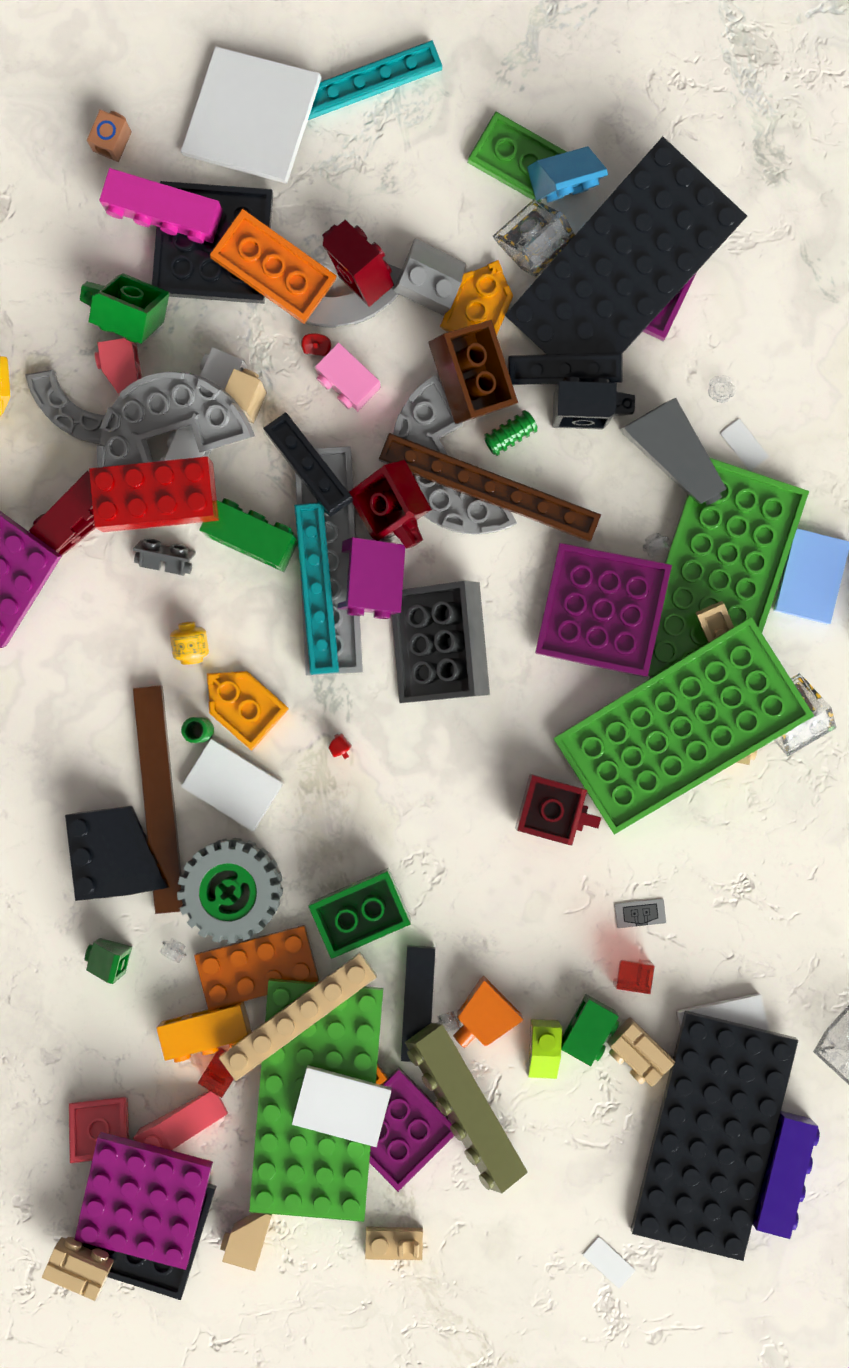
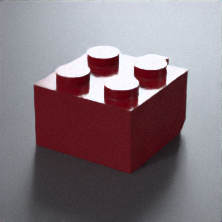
[322,219,394,307]
[349,460,432,549]
[515,774,601,846]

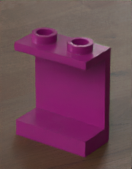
[337,537,405,619]

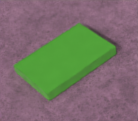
[467,111,567,204]

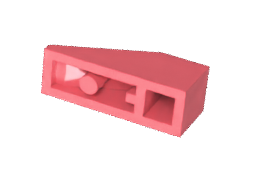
[95,338,142,395]
[133,1088,228,1150]

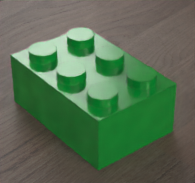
[199,498,298,572]
[308,868,411,959]

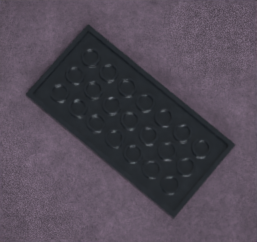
[505,136,747,354]
[631,1011,799,1261]

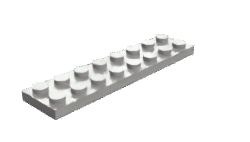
[295,447,363,675]

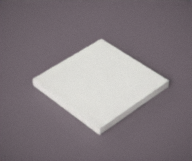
[181,46,321,184]

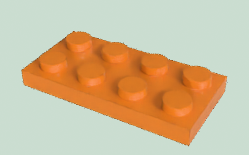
[210,209,337,324]
[194,925,319,1011]

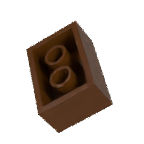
[428,320,518,425]

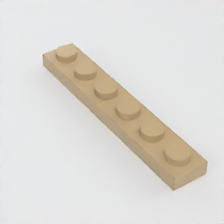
[219,952,377,1081]

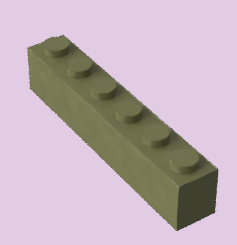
[405,1023,528,1194]

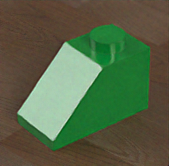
[84,938,132,984]

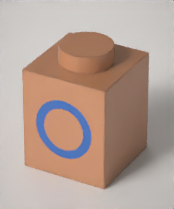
[87,110,132,162]

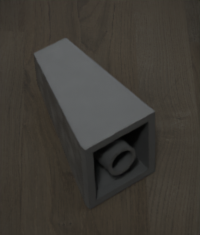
[620,398,726,505]

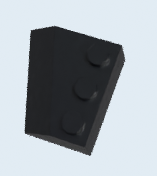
[65,806,169,901]

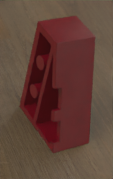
[29,470,95,556]

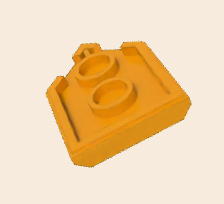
[440,260,513,335]
[207,671,289,751]

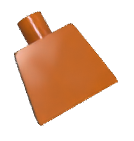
[453,976,523,1048]

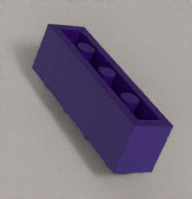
[753,1111,820,1239]

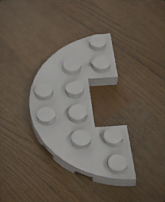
[97,372,255,467]
[393,375,517,534]

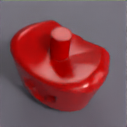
[301,333,331,356]
[329,733,352,759]

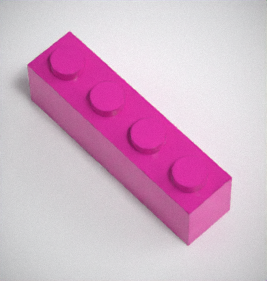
[99,168,223,244]

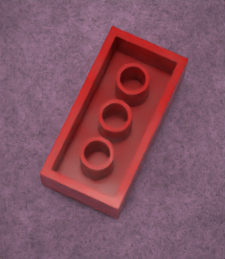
[89,456,219,532]

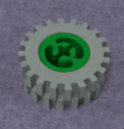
[177,838,283,943]

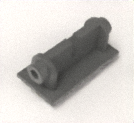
[133,539,196,576]

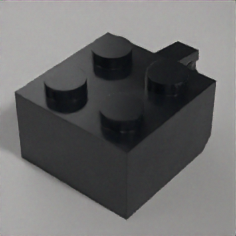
[552,377,635,430]

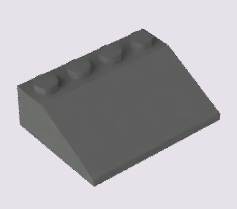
[392,581,490,703]

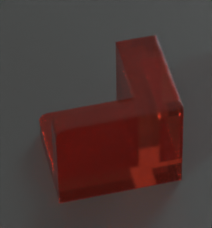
[613,959,655,994]
[198,1048,234,1098]

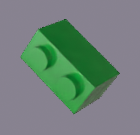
[561,994,620,1067]

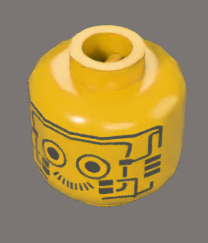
[170,622,209,665]

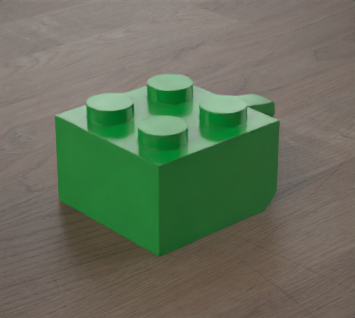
[80,273,170,344]

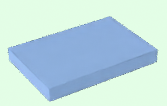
[773,528,849,624]

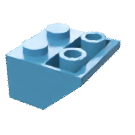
[527,146,608,203]

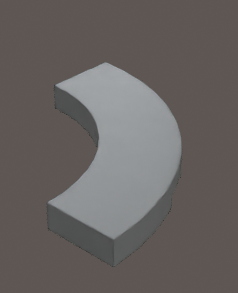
[306,264,402,328]
[26,370,104,444]

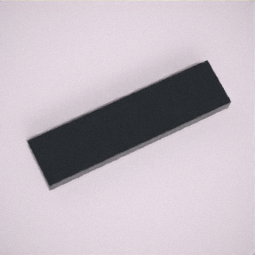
[508,352,623,385]
[263,412,353,517]
[401,945,435,1062]

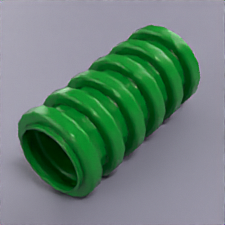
[484,410,538,456]
[181,717,214,743]

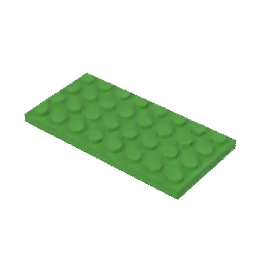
[648,458,809,677]
[553,617,814,835]
[249,979,383,1222]

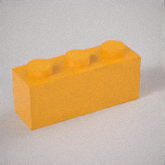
[156,1001,252,1063]

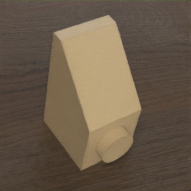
[220,1213,272,1271]

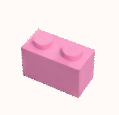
[315,342,381,412]

